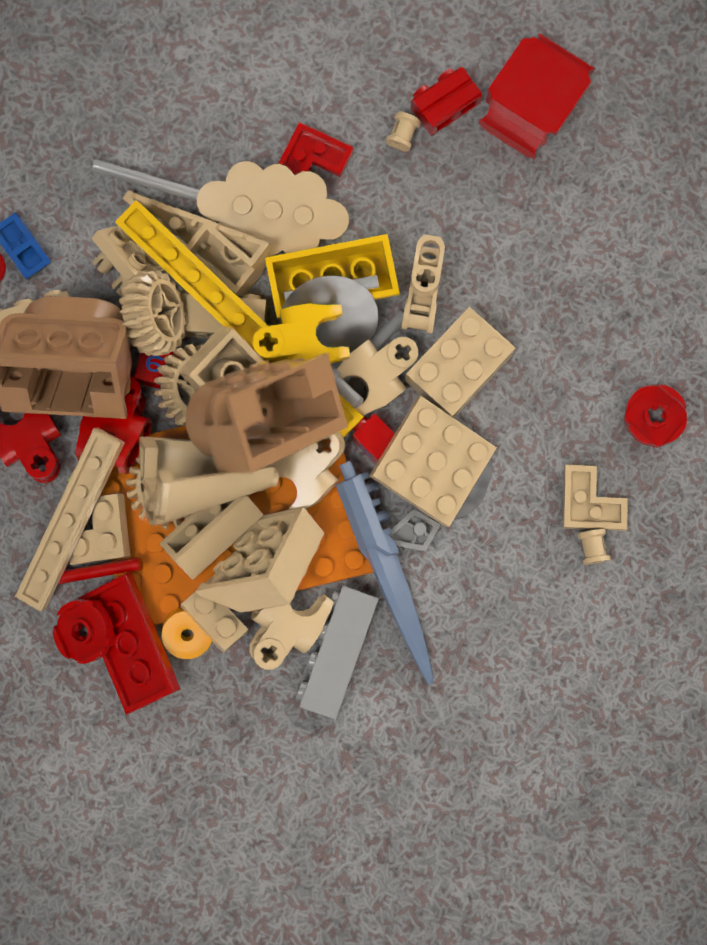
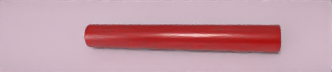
[58,557,143,585]

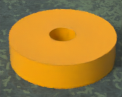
[162,608,212,659]

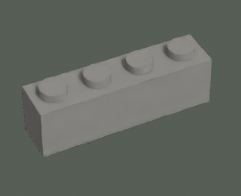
[296,586,379,720]

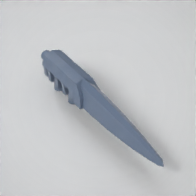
[336,461,433,685]

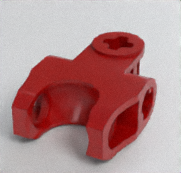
[75,377,152,474]
[0,413,62,484]

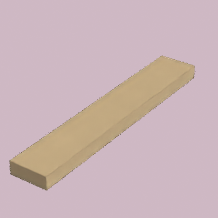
[15,428,125,612]

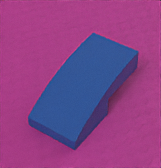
[0,212,51,280]

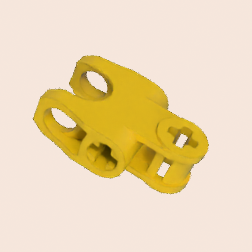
[252,303,350,364]

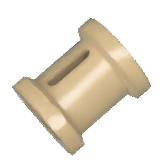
[385,112,421,152]
[577,529,611,565]

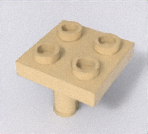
[91,226,167,297]

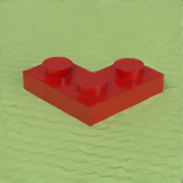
[278,122,354,178]

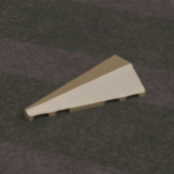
[123,190,272,297]

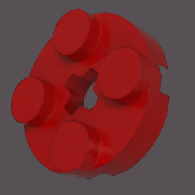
[623,385,688,448]
[53,599,116,664]

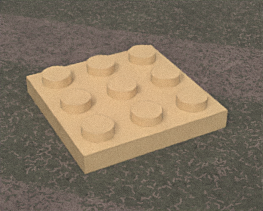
[369,396,497,527]

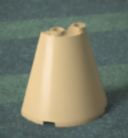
[139,437,278,525]

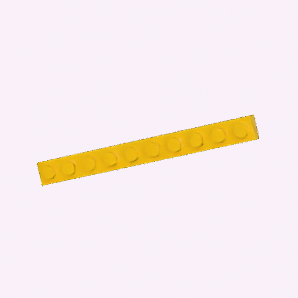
[115,200,363,438]

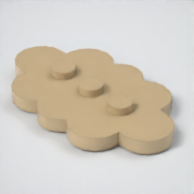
[197,161,349,256]

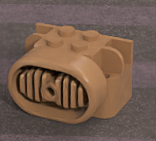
[0,296,132,419]
[186,353,348,473]

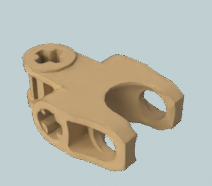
[401,234,445,334]
[336,337,418,416]
[261,432,345,510]
[249,594,334,670]

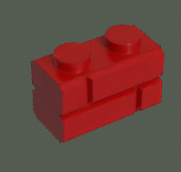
[411,66,482,137]

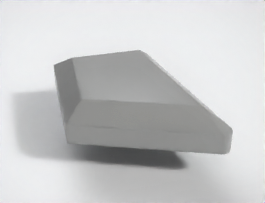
[388,509,441,552]

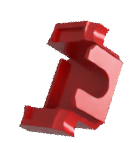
[478,33,595,159]

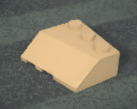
[196,507,324,613]

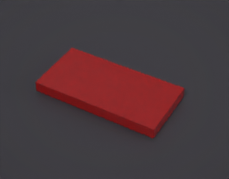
[78,572,181,715]

